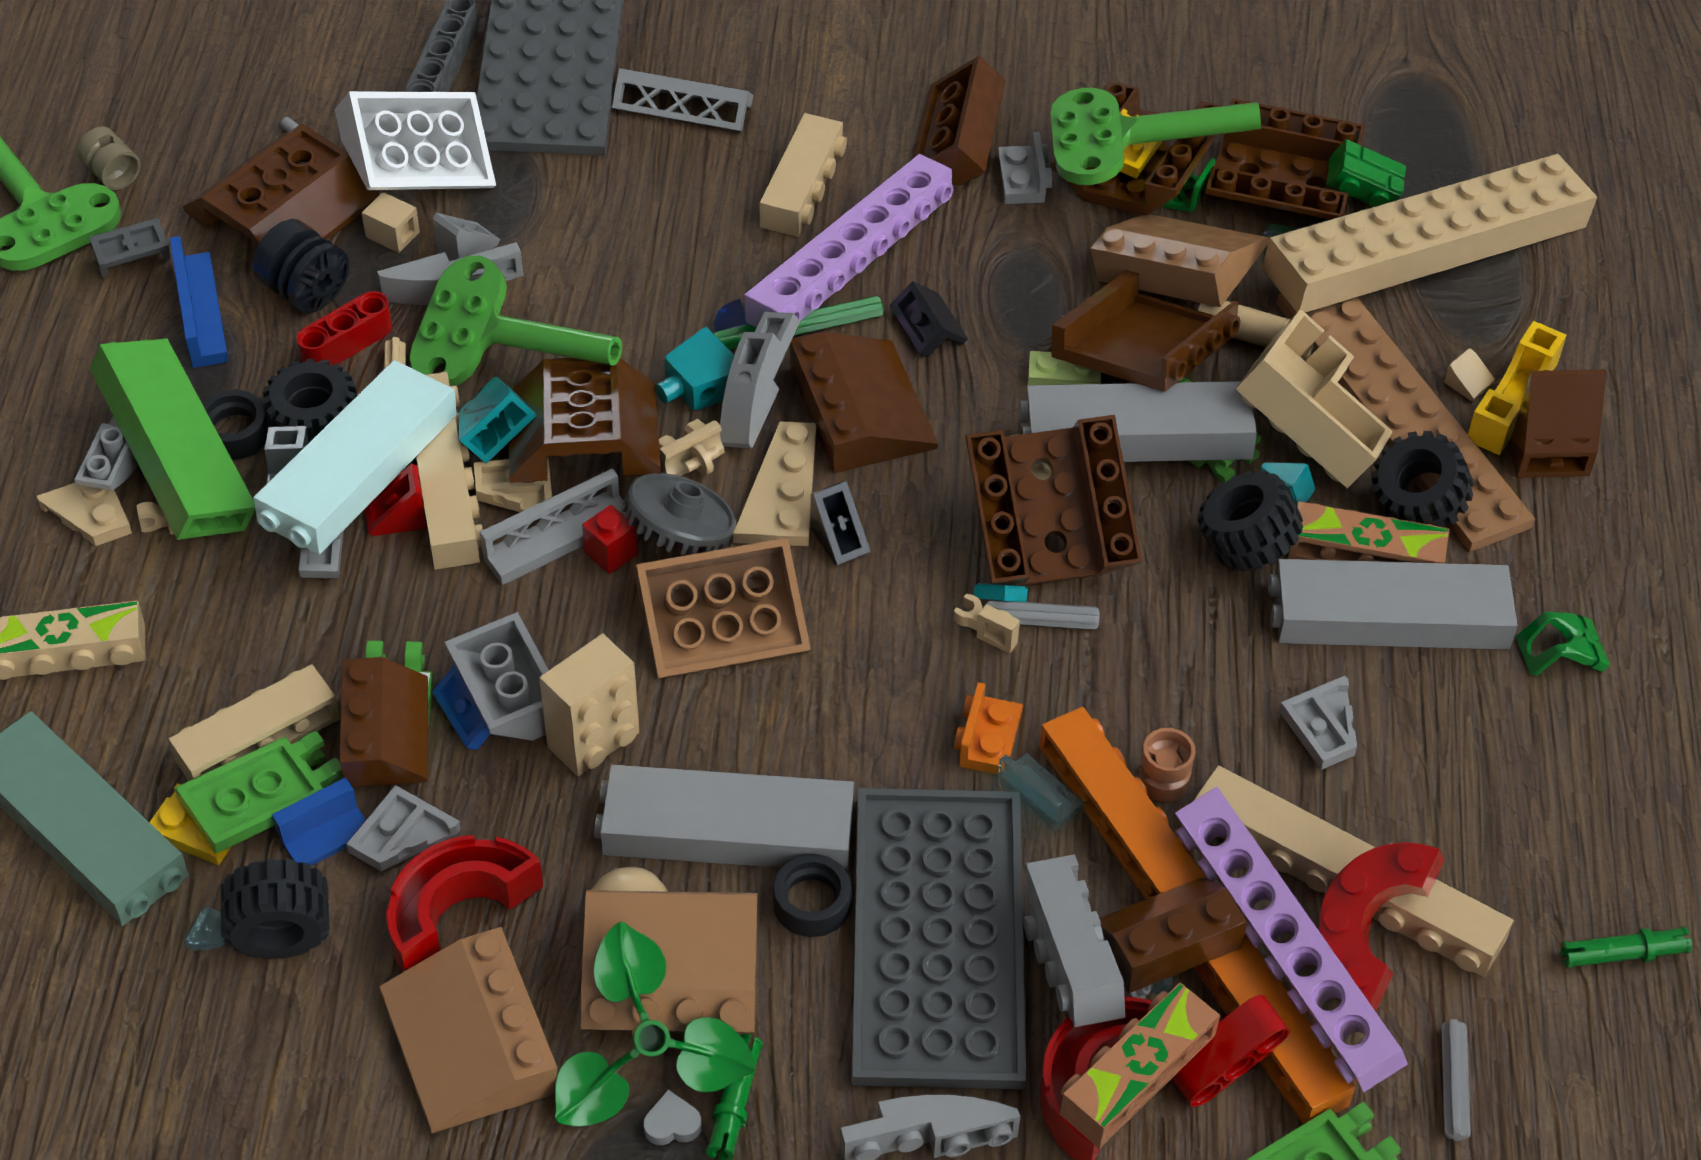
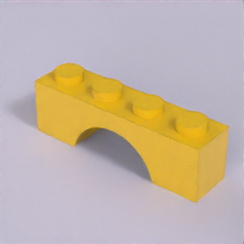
[1467,321,1567,455]

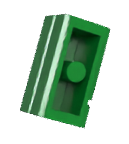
[1326,139,1406,208]

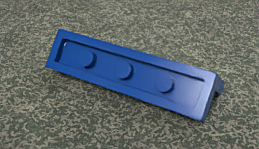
[170,236,229,368]

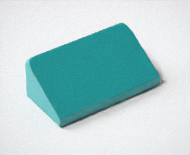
[1261,463,1315,506]

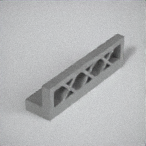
[612,68,754,132]
[480,469,626,585]

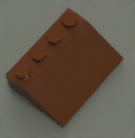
[790,332,938,473]

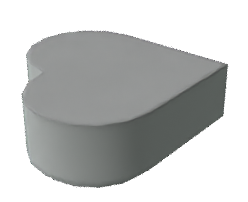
[644,1090,701,1145]

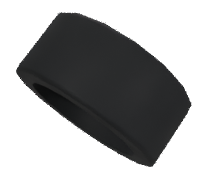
[202,389,268,459]
[773,854,852,937]

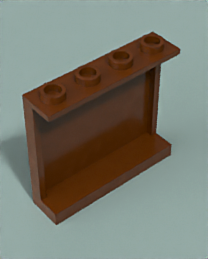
[1051,270,1241,392]

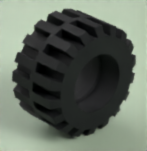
[263,359,357,443]
[1371,431,1474,528]
[1197,471,1303,571]
[220,859,330,959]

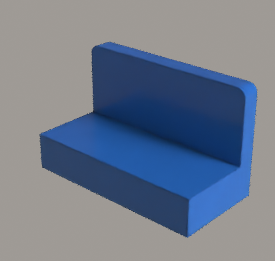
[432,664,490,750]
[272,777,366,866]

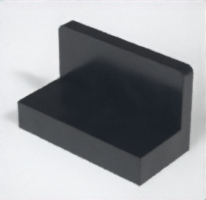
[889,281,968,357]

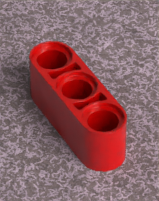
[297,291,392,366]
[1172,995,1290,1107]

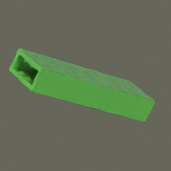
[90,339,255,540]

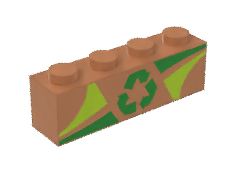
[1288,501,1449,563]
[1060,982,1220,1149]

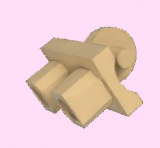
[659,419,725,476]

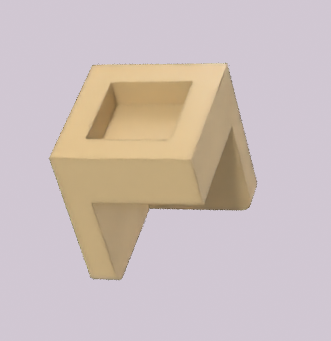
[362,193,420,253]

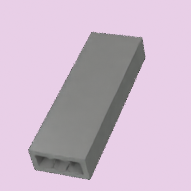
[1020,381,1257,463]
[1268,559,1518,650]
[594,765,854,872]

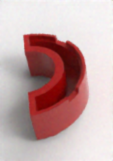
[386,835,544,973]
[1319,842,1445,1012]
[1040,997,1152,1160]

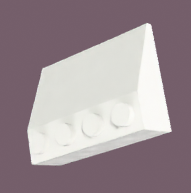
[335,91,496,190]

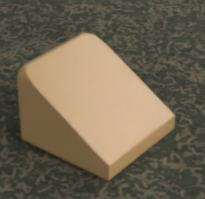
[1444,348,1495,402]

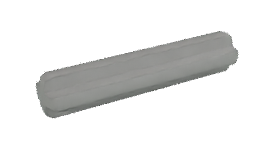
[987,600,1100,630]
[1441,1019,1471,1142]

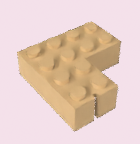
[1236,309,1393,488]

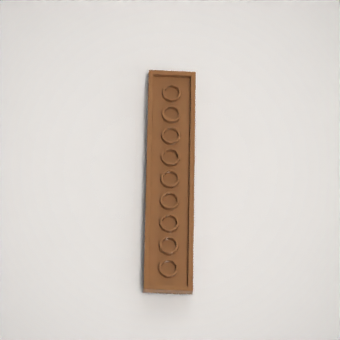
[1276,293,1535,552]

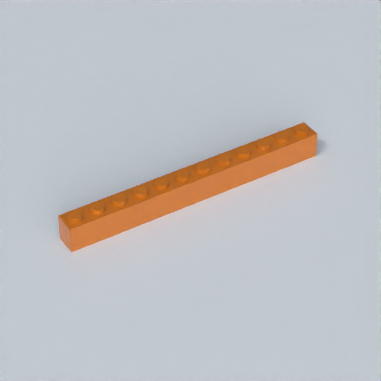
[1039,706,1356,1125]

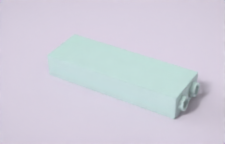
[253,360,457,555]

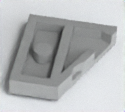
[1279,676,1357,770]
[347,785,461,872]

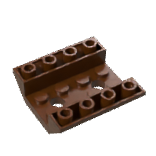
[1051,81,1222,216]
[1205,98,1365,220]
[183,124,379,253]
[509,358,661,483]
[965,415,1142,587]

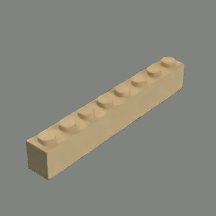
[1195,765,1514,978]

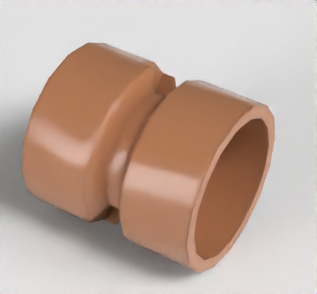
[1138,728,1196,802]

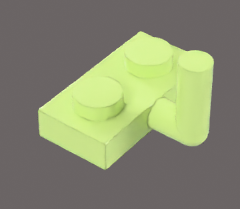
[1028,316,1101,385]

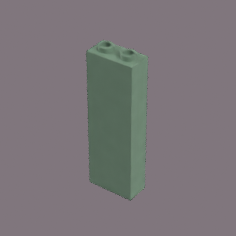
[0,711,189,927]

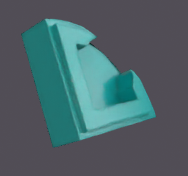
[974,583,1028,602]

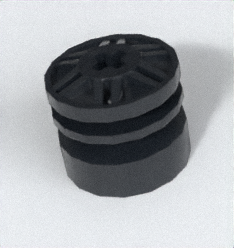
[252,219,350,313]

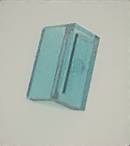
[998,752,1084,833]

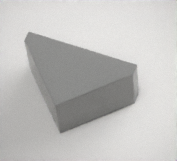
[433,213,500,261]

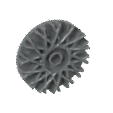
[622,473,736,555]

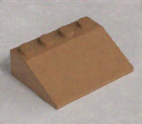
[1091,214,1269,307]
[634,537,811,679]
[581,890,758,1032]
[379,927,557,1134]

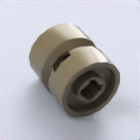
[77,126,141,190]

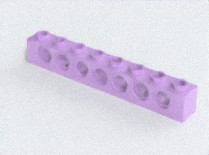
[744,154,953,327]
[1175,786,1408,1092]

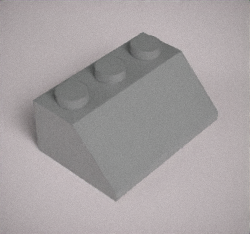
[445,612,549,741]

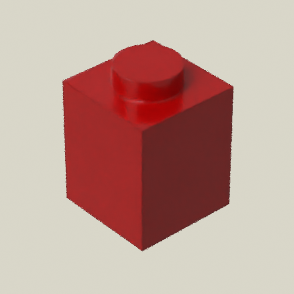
[582,504,638,574]

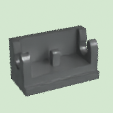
[89,218,171,278]

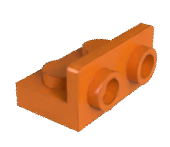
[954,682,1023,776]

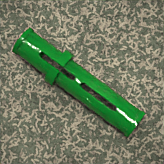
[1560,926,1692,969]
[706,1034,763,1160]

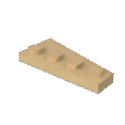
[733,421,816,546]

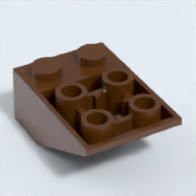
[1509,369,1606,478]

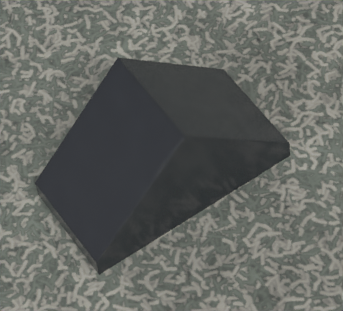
[810,481,871,565]

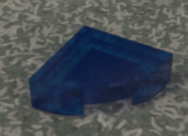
[714,299,749,332]

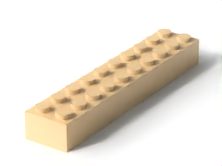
[1262,154,1597,313]

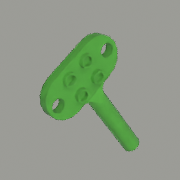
[1051,88,1261,185]
[0,136,121,271]
[410,256,622,386]

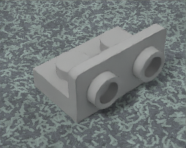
[997,132,1052,204]

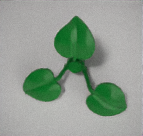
[555,922,756,1126]

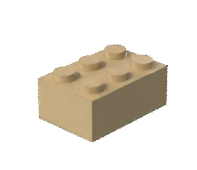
[539,633,639,776]

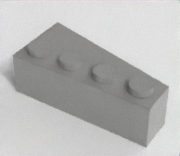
[1023,854,1125,1027]

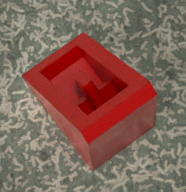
[365,463,427,536]

